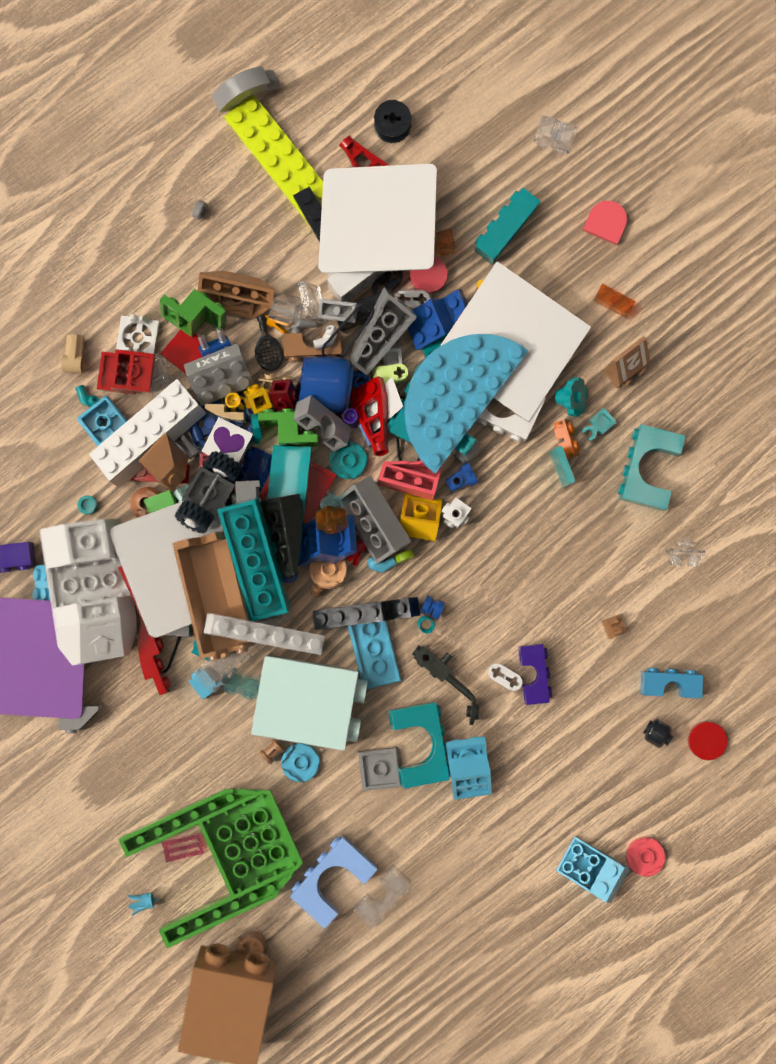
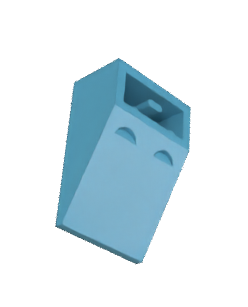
[556,837,630,903]

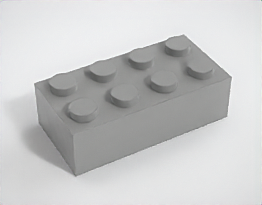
[337,476,411,564]

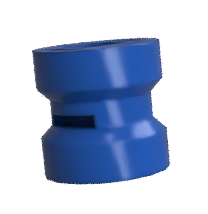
[420,595,445,620]

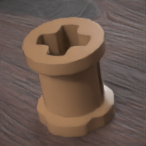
[260,738,285,764]

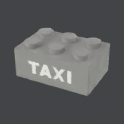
[184,343,255,406]

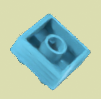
[77,396,128,446]

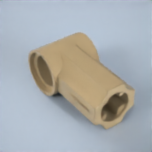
[61,334,85,373]

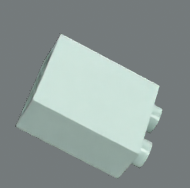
[251,654,368,751]

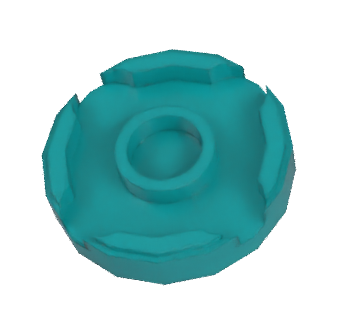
[329,442,367,480]

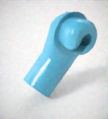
[367,557,397,573]

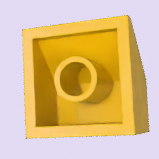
[400,493,442,541]

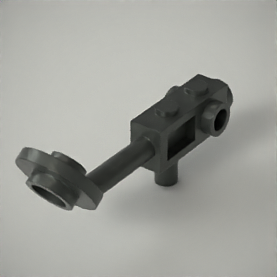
[412,645,479,725]

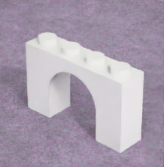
[475,397,546,443]

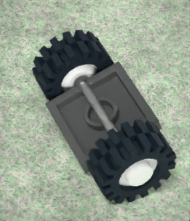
[175,451,242,534]

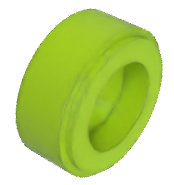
[395,550,415,564]

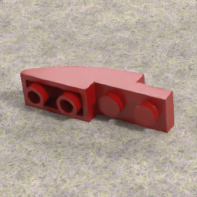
[138,620,171,695]

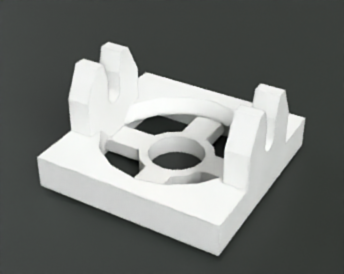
[116,314,160,354]

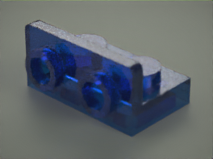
[236,447,272,492]

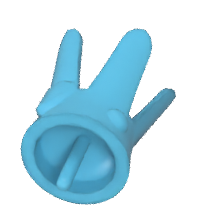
[128,892,159,916]

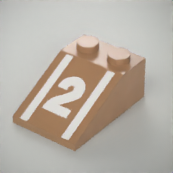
[603,336,650,388]

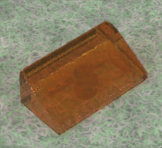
[593,284,635,318]

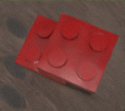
[96,349,156,395]

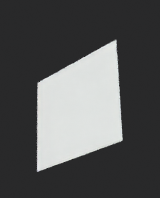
[366,378,403,432]

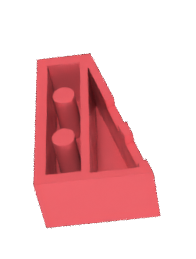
[378,460,443,501]

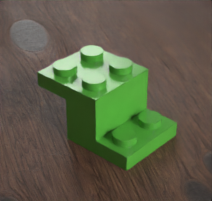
[160,289,226,337]
[258,409,320,447]

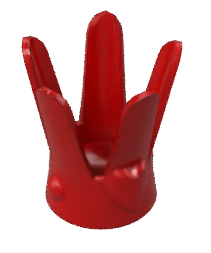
[344,540,367,567]

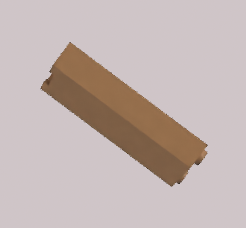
[172,531,255,661]

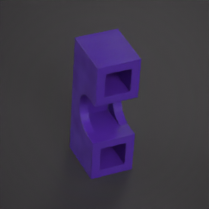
[518,644,552,705]

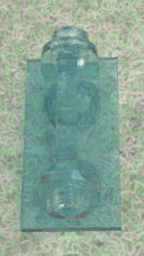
[320,490,340,514]
[221,672,260,700]

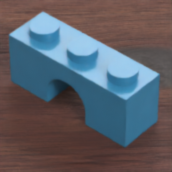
[640,668,703,699]

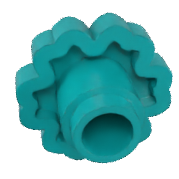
[555,377,588,417]

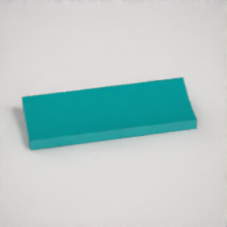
[267,445,312,564]
[217,497,291,622]

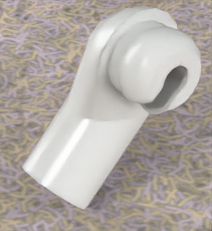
[313,325,337,350]

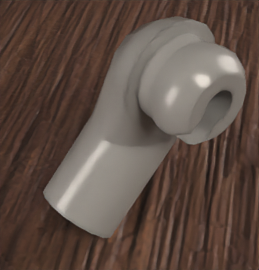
[290,318,317,333]

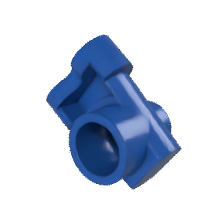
[445,463,479,492]

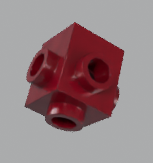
[269,379,299,411]

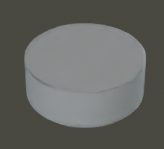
[192,200,208,220]

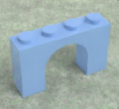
[290,834,378,929]

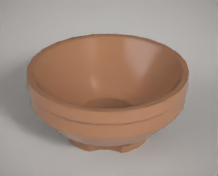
[130,487,161,518]

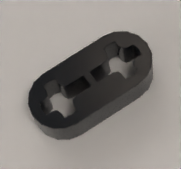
[372,271,403,295]

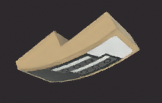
[205,404,246,423]

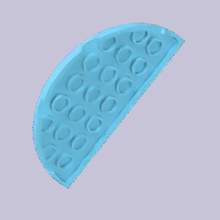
[404,334,528,474]

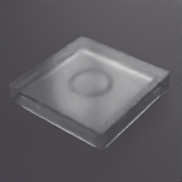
[297,281,328,325]

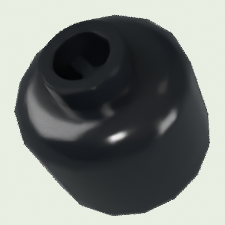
[643,719,673,748]

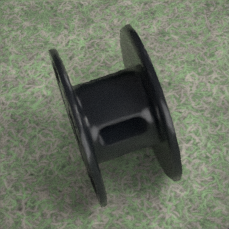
[374,100,412,143]

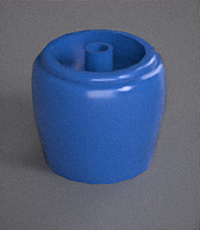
[298,356,353,413]

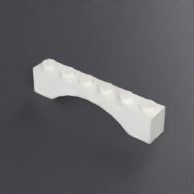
[204,613,325,655]

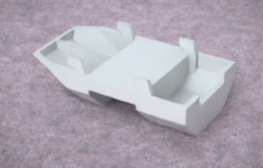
[40,519,137,665]

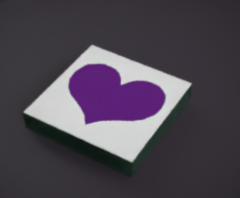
[202,417,254,465]

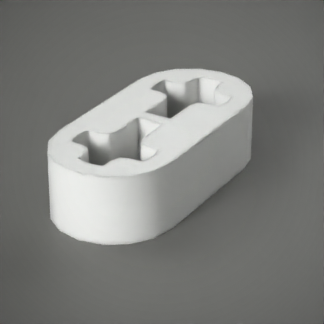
[395,289,431,308]
[488,663,522,691]

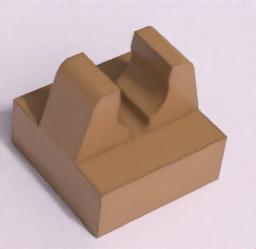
[601,614,627,639]

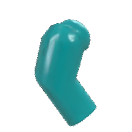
[75,385,99,407]

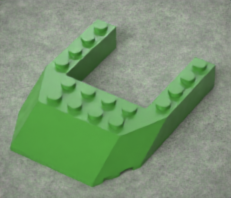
[118,789,303,948]

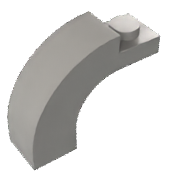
[211,66,281,112]

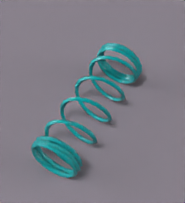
[417,616,435,634]

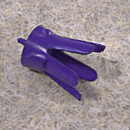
[342,408,358,428]

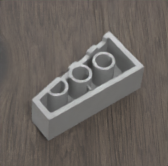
[349,287,417,375]

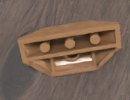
[198,270,275,319]

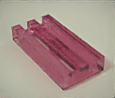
[162,833,204,862]

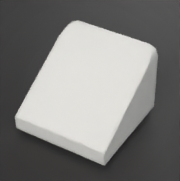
[383,343,403,366]

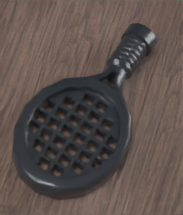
[255,315,283,371]

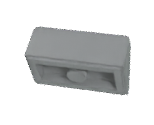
[318,299,359,323]

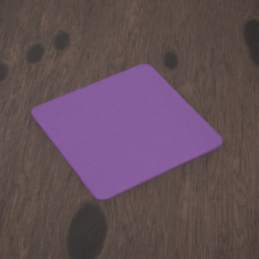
[0,598,85,719]

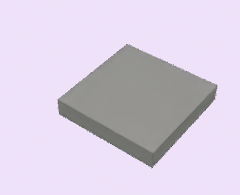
[358,747,401,791]

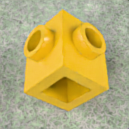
[243,384,272,414]

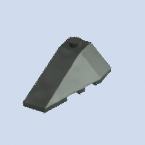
[261,493,303,576]

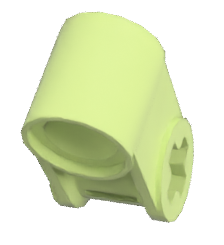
[371,364,408,384]

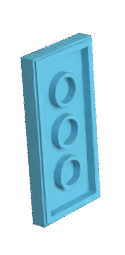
[348,621,401,690]

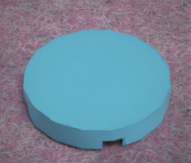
[281,743,320,782]

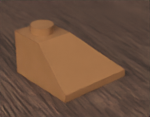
[138,433,188,492]

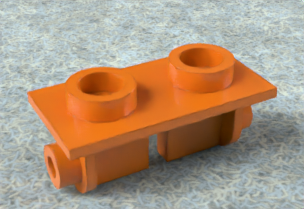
[553,419,580,459]

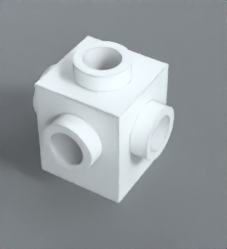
[441,498,472,529]

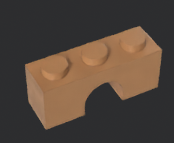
[283,331,342,363]

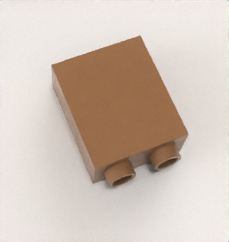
[178,943,279,1064]

